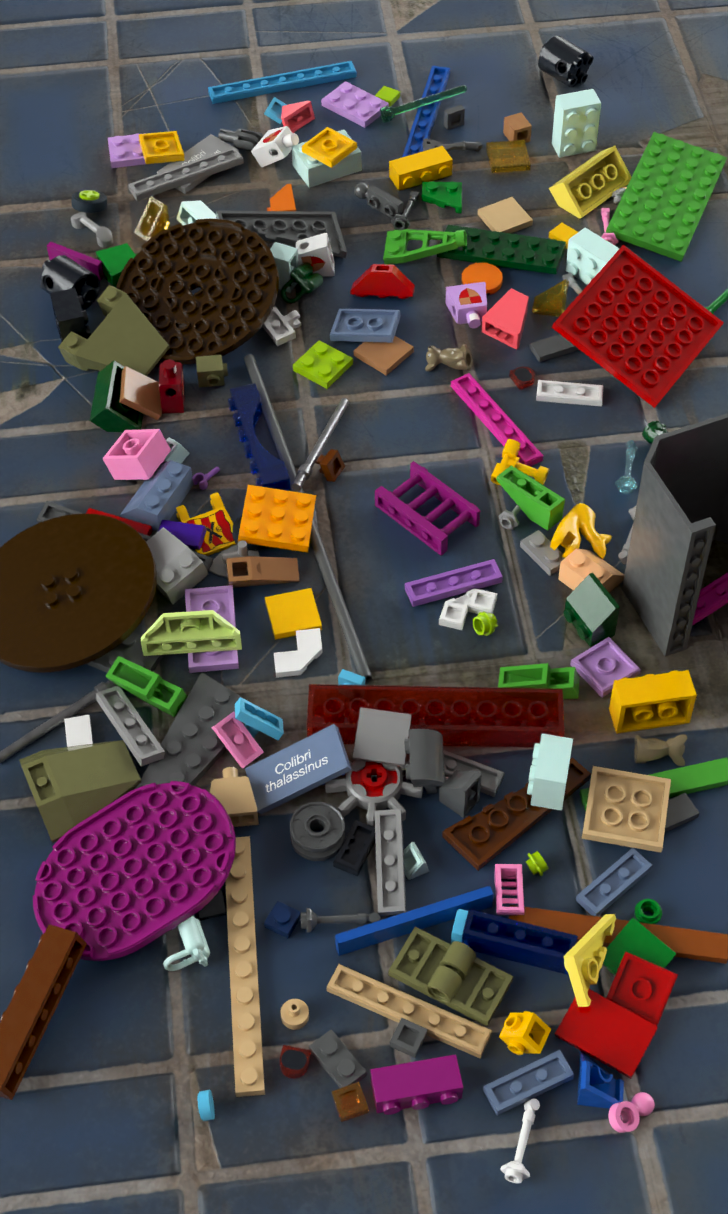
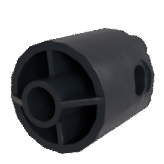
[538,36,594,87]
[41,255,100,310]

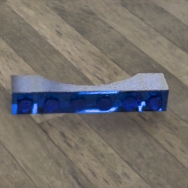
[227,383,291,491]

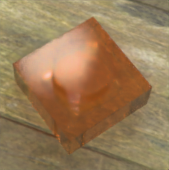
[331,1082,369,1122]

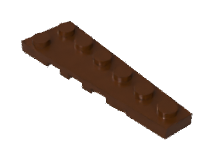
[442,757,591,871]

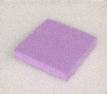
[570,637,641,698]

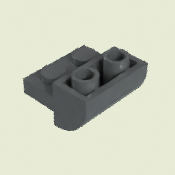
[404,729,445,794]

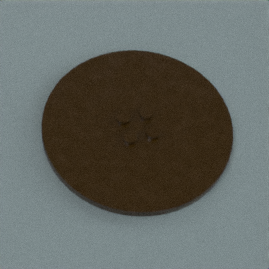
[0,514,157,673]

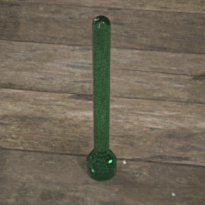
[380,85,467,123]

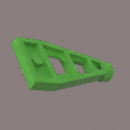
[383,229,467,264]

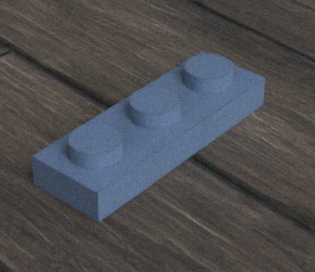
[576,848,652,917]
[483,1050,574,1115]

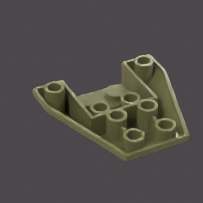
[19,740,142,843]

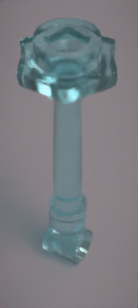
[615,440,638,494]

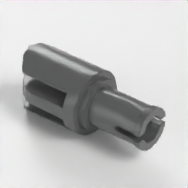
[218,128,262,151]

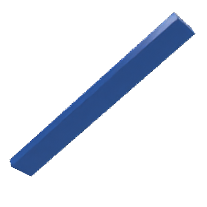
[402,66,450,157]

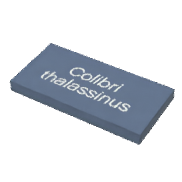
[245,724,352,814]

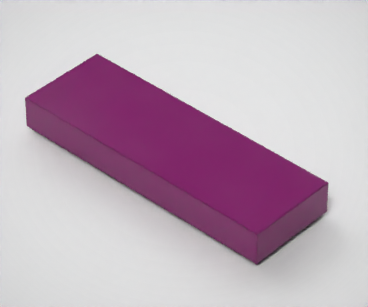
[47,242,104,281]

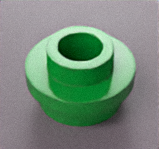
[634,899,662,924]

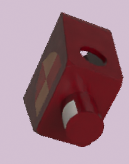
[159,359,185,414]

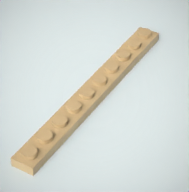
[225,836,265,1097]

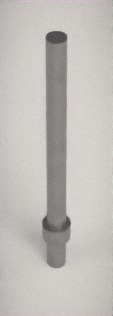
[292,398,349,491]
[0,680,118,763]

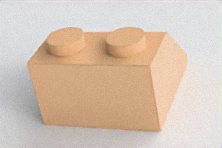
[558,549,624,593]

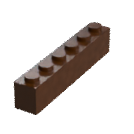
[0,924,87,1100]

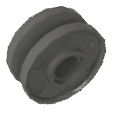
[290,801,345,861]

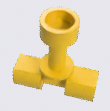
[491,439,549,486]

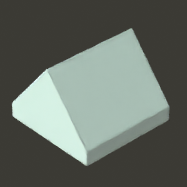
[404,842,429,880]

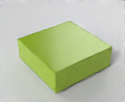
[375,86,400,107]

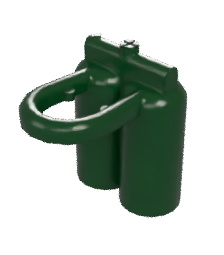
[281,262,323,303]

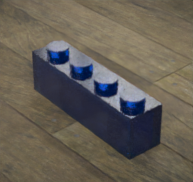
[462,909,578,975]

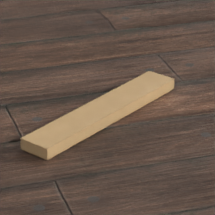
[327,964,492,1059]

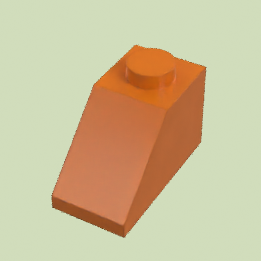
[267,184,296,211]

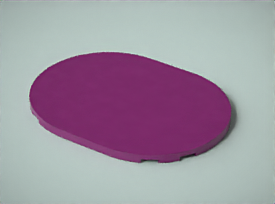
[33,781,236,961]

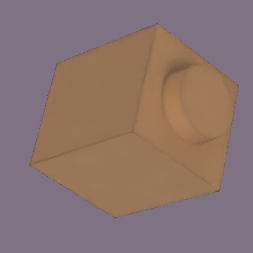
[503,112,532,146]

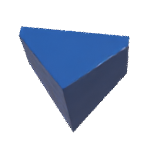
[577,1050,624,1109]

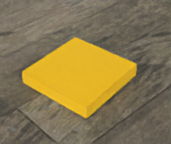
[302,127,357,168]
[139,131,184,164]
[265,588,322,640]

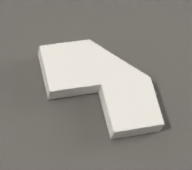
[439,588,498,630]
[274,628,323,678]

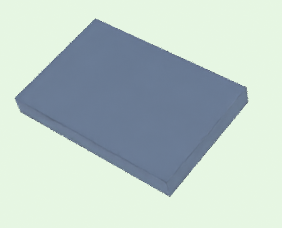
[330,309,401,343]

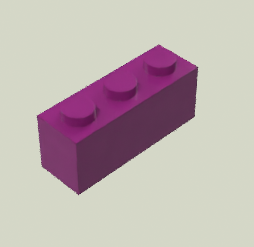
[370,1054,463,1115]

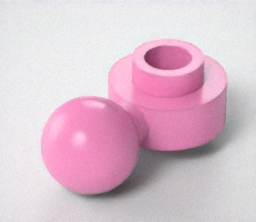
[609,1092,655,1133]

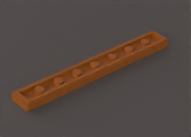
[507,905,728,964]

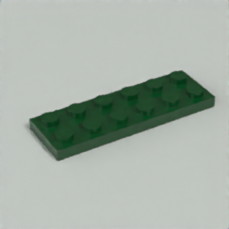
[437,225,566,274]

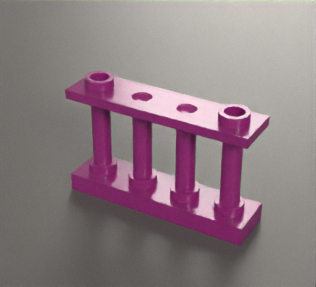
[375,461,480,555]

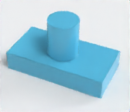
[235,697,284,740]

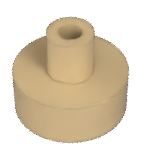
[281,999,309,1030]

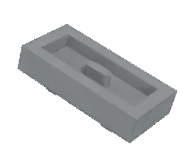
[520,530,565,576]

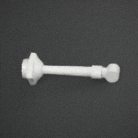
[500,1098,540,1184]

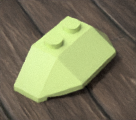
[141,610,242,656]

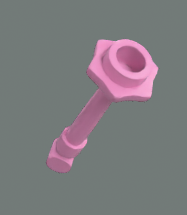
[601,208,619,245]

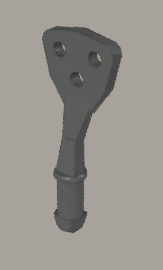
[423,139,482,152]

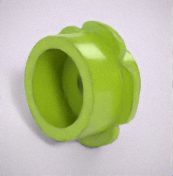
[525,851,549,876]

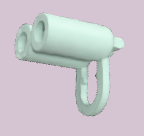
[163,915,210,971]

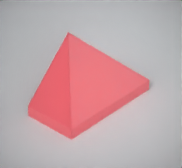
[281,101,315,133]

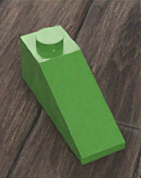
[496,465,565,531]

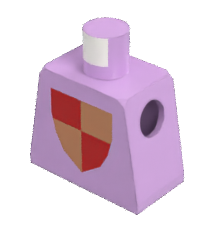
[445,282,487,328]

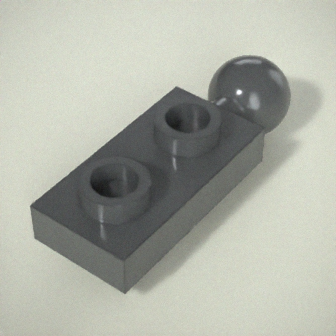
[354,183,403,218]

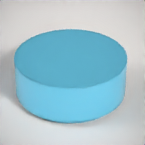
[197,1090,215,1121]

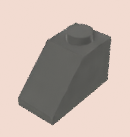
[439,770,482,818]

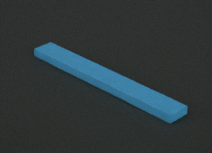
[208,61,357,104]

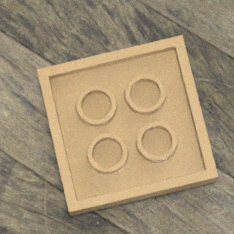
[582,766,671,853]

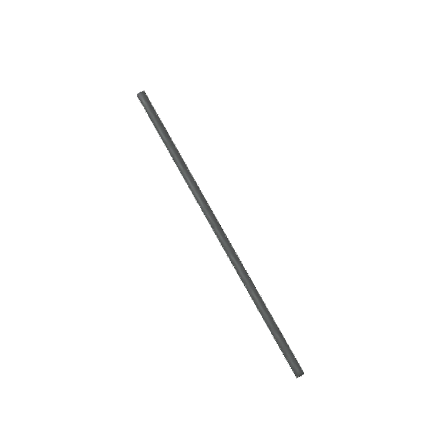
[244,354,372,683]

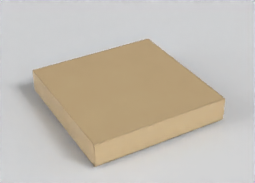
[478,197,533,234]

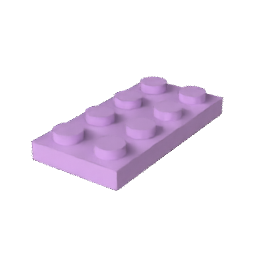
[185,585,239,673]

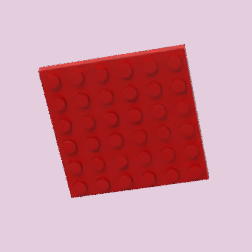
[551,245,724,408]

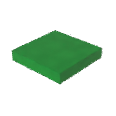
[603,918,676,975]

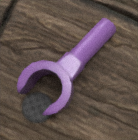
[192,466,220,490]

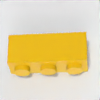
[389,146,453,191]

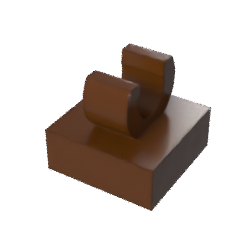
[315,449,345,482]

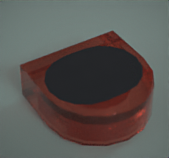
[509,367,535,390]
[279,1045,311,1078]

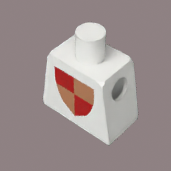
[251,126,299,168]
[296,233,335,277]

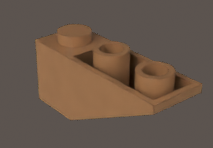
[226,556,300,588]

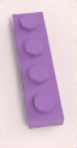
[405,559,503,607]

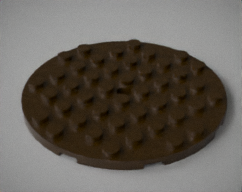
[116,218,279,365]

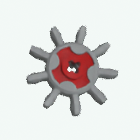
[325,760,423,827]

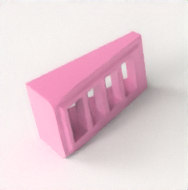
[494,864,524,915]

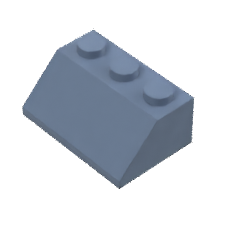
[120,460,193,532]

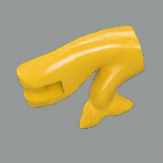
[550,503,612,559]

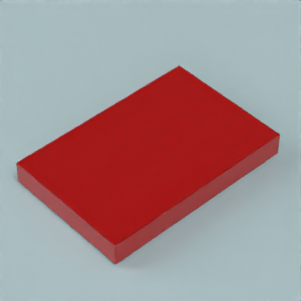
[555,989,658,1079]

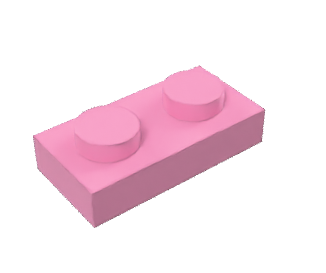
[212,711,264,768]

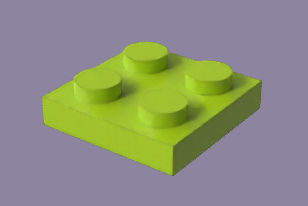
[293,340,353,389]

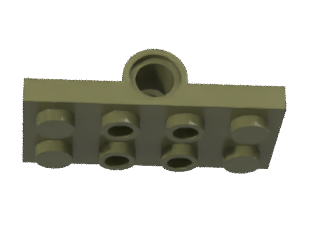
[388,927,513,1027]

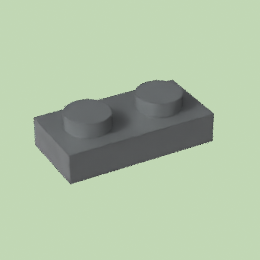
[309,1029,367,1093]

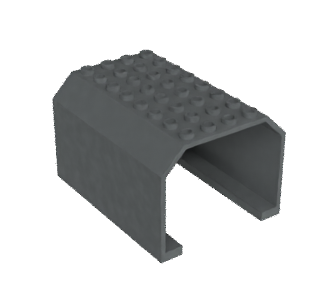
[622,413,728,656]

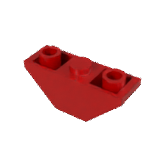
[350,264,415,299]

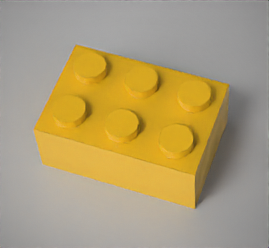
[609,670,697,734]

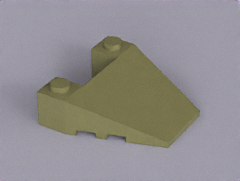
[58,285,170,376]

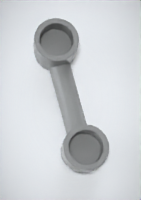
[71,212,113,248]

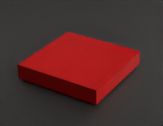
[606,951,678,1027]

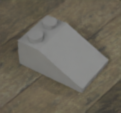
[146,527,208,604]

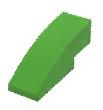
[106,656,188,717]
[498,663,580,699]

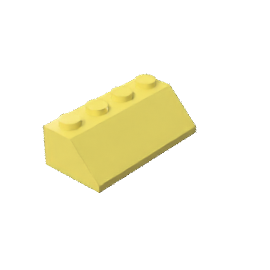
[549,146,632,219]

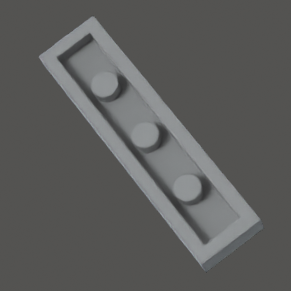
[96,686,165,766]
[375,809,406,916]

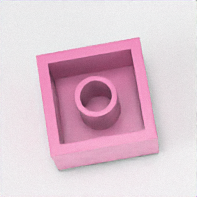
[103,429,171,480]

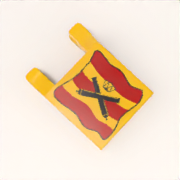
[176,493,236,556]

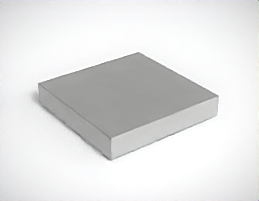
[353,707,411,767]

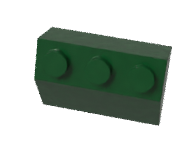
[90,361,143,432]

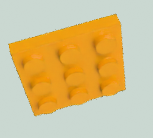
[238,485,316,553]

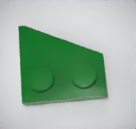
[422,181,462,213]

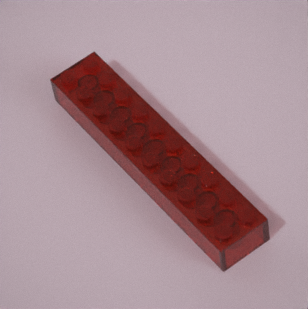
[307,684,565,748]

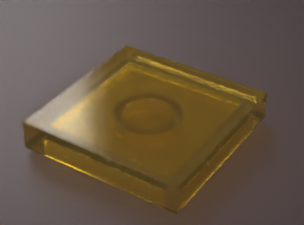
[486,140,531,173]

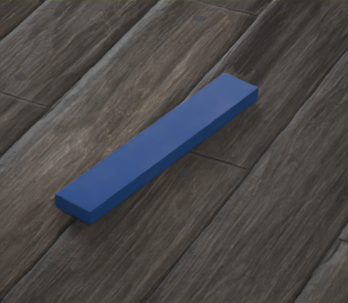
[335,886,494,956]

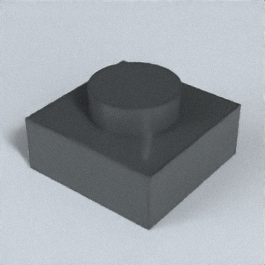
[444,105,465,130]
[390,1018,428,1058]

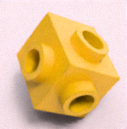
[499,1011,551,1055]

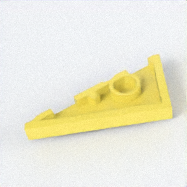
[564,914,616,1007]

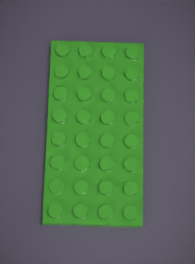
[606,132,727,262]

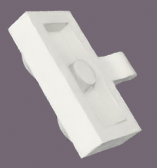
[262,306,301,346]

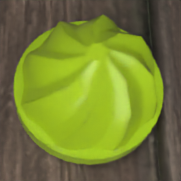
[473,612,498,636]

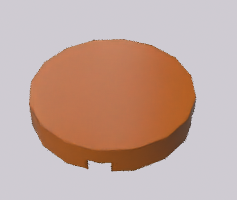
[461,263,503,295]

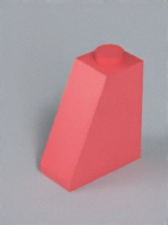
[482,288,529,350]

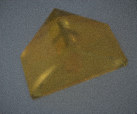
[134,196,170,241]
[532,279,569,317]

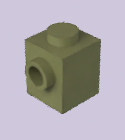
[196,355,228,388]

